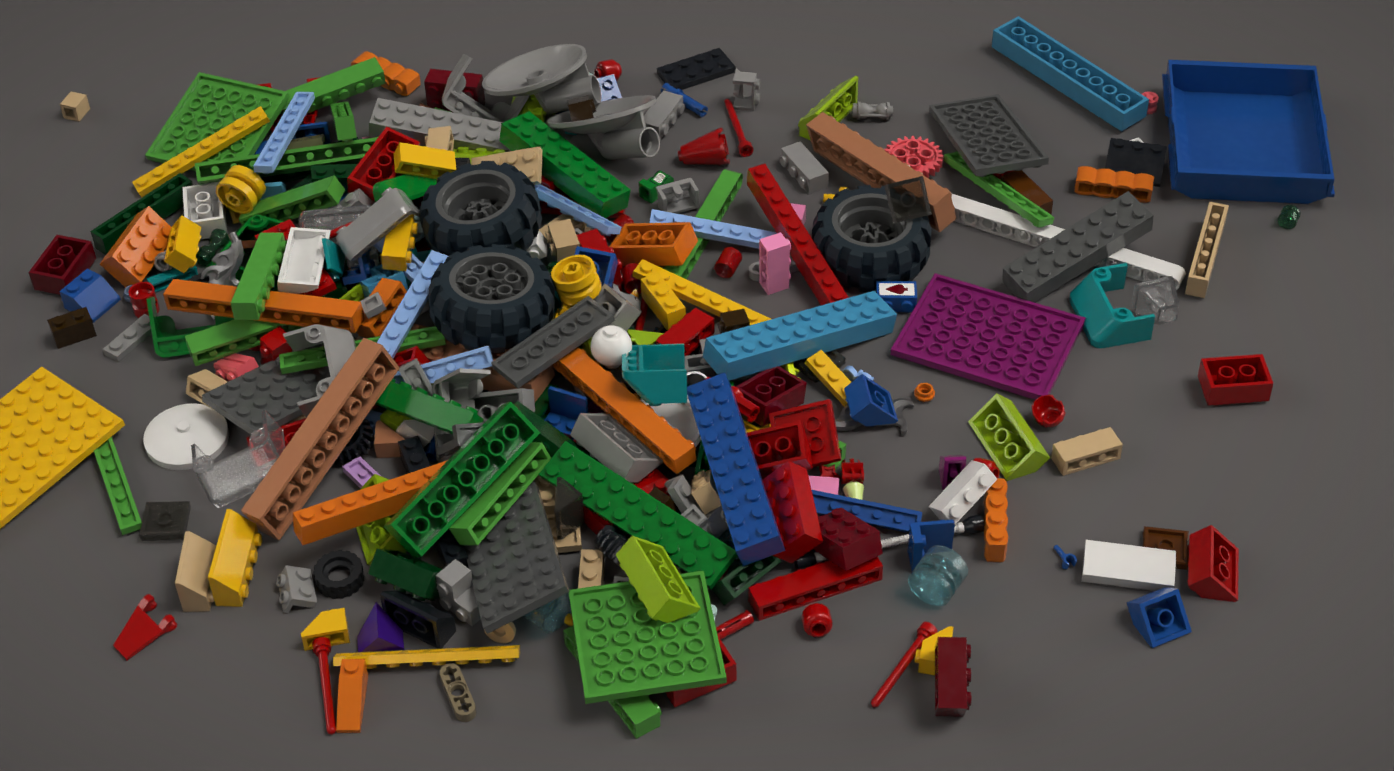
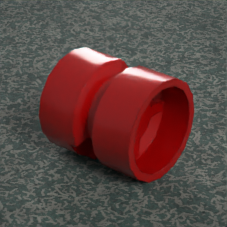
[128,282,160,318]

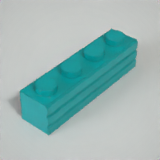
[147,265,198,293]

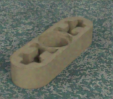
[440,663,476,722]

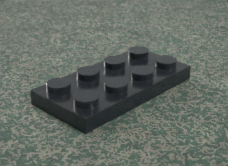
[657,48,736,90]

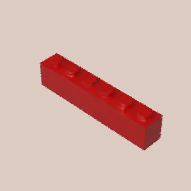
[748,556,883,621]

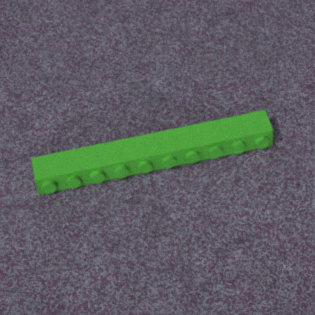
[195,137,378,185]

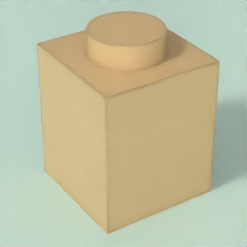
[60,92,90,122]

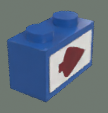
[876,281,917,312]

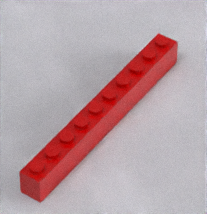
[747,164,849,305]

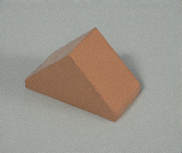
[374,420,405,458]

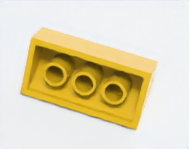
[208,509,262,607]

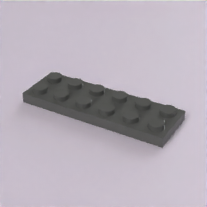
[491,296,615,388]

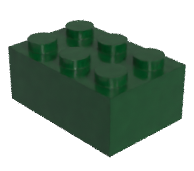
[368,548,443,601]

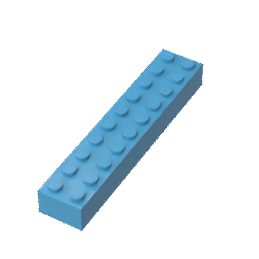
[992,16,1149,131]
[703,291,897,381]

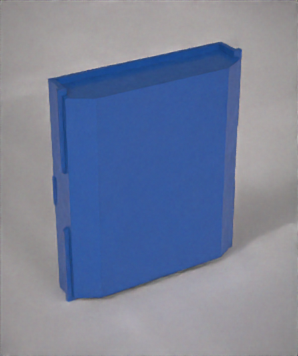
[1162,60,1335,204]

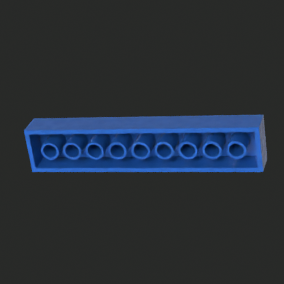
[687,372,785,566]

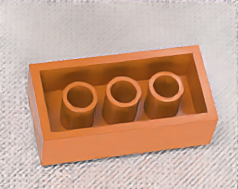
[100,206,171,288]
[609,222,698,266]

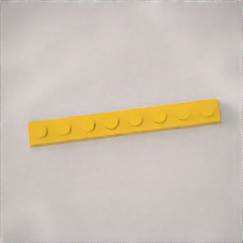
[132,106,270,198]
[632,259,771,325]
[333,645,520,669]

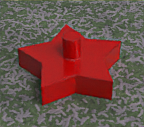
[819,464,841,479]

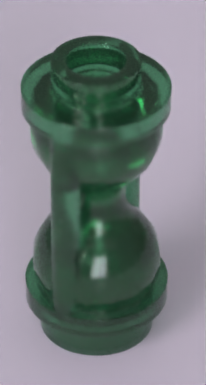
[196,229,229,266]

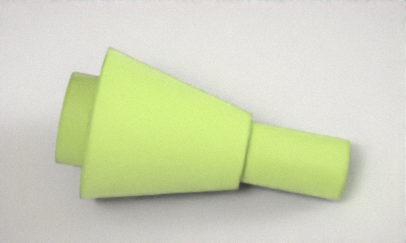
[843,481,864,500]

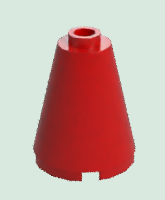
[678,128,730,165]

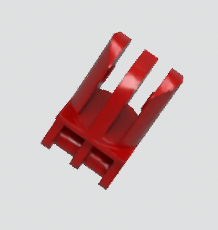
[840,458,864,484]

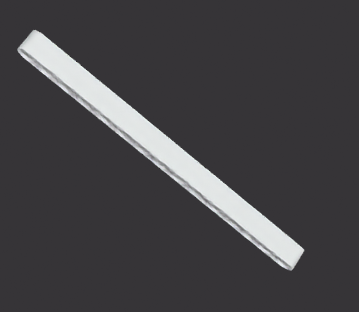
[951,193,1186,291]

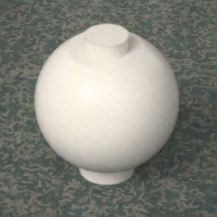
[590,325,632,369]

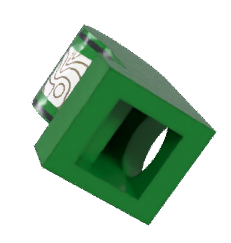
[639,170,674,204]

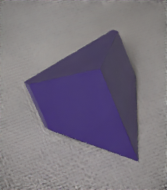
[357,602,404,652]

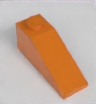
[336,659,368,733]

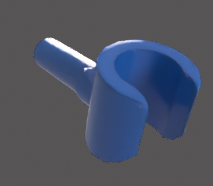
[1054,545,1077,569]

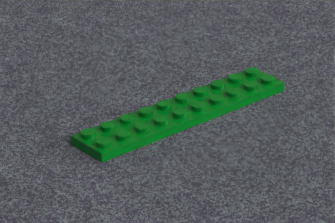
[539,441,738,590]

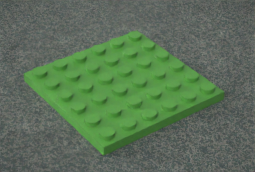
[145,72,290,171]
[568,571,727,704]

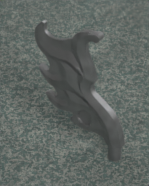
[201,231,244,320]
[835,398,914,436]

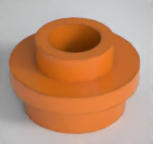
[914,383,935,402]

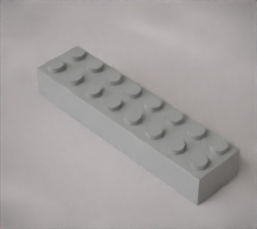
[369,98,511,152]

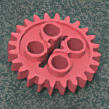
[884,136,943,178]

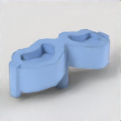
[842,365,874,381]

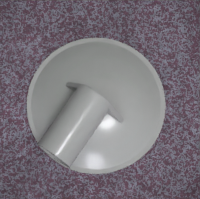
[482,44,601,115]
[547,95,660,160]

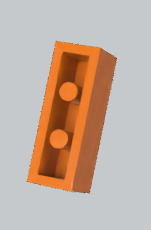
[356,278,407,338]

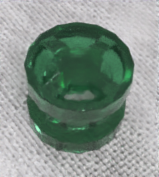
[1277,205,1301,229]

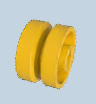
[215,165,266,214]
[551,255,602,306]

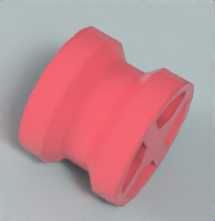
[1142,92,1159,114]

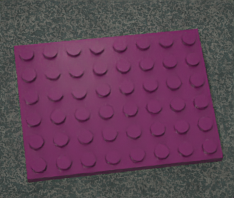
[890,273,1086,400]

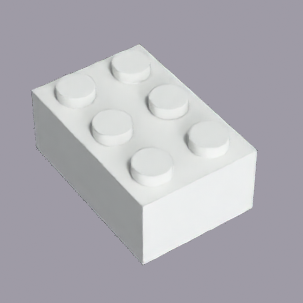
[182,182,228,240]

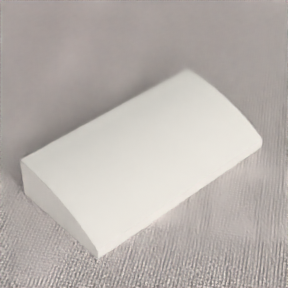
[277,227,331,294]
[1081,540,1176,591]

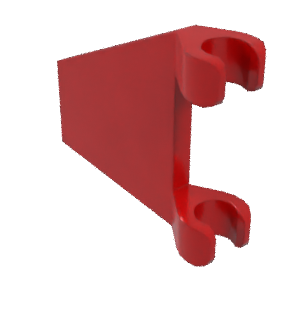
[113,594,177,660]

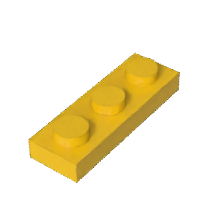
[805,350,851,407]

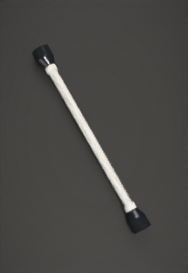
[794,515,984,570]

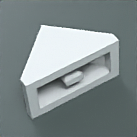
[396,420,435,448]

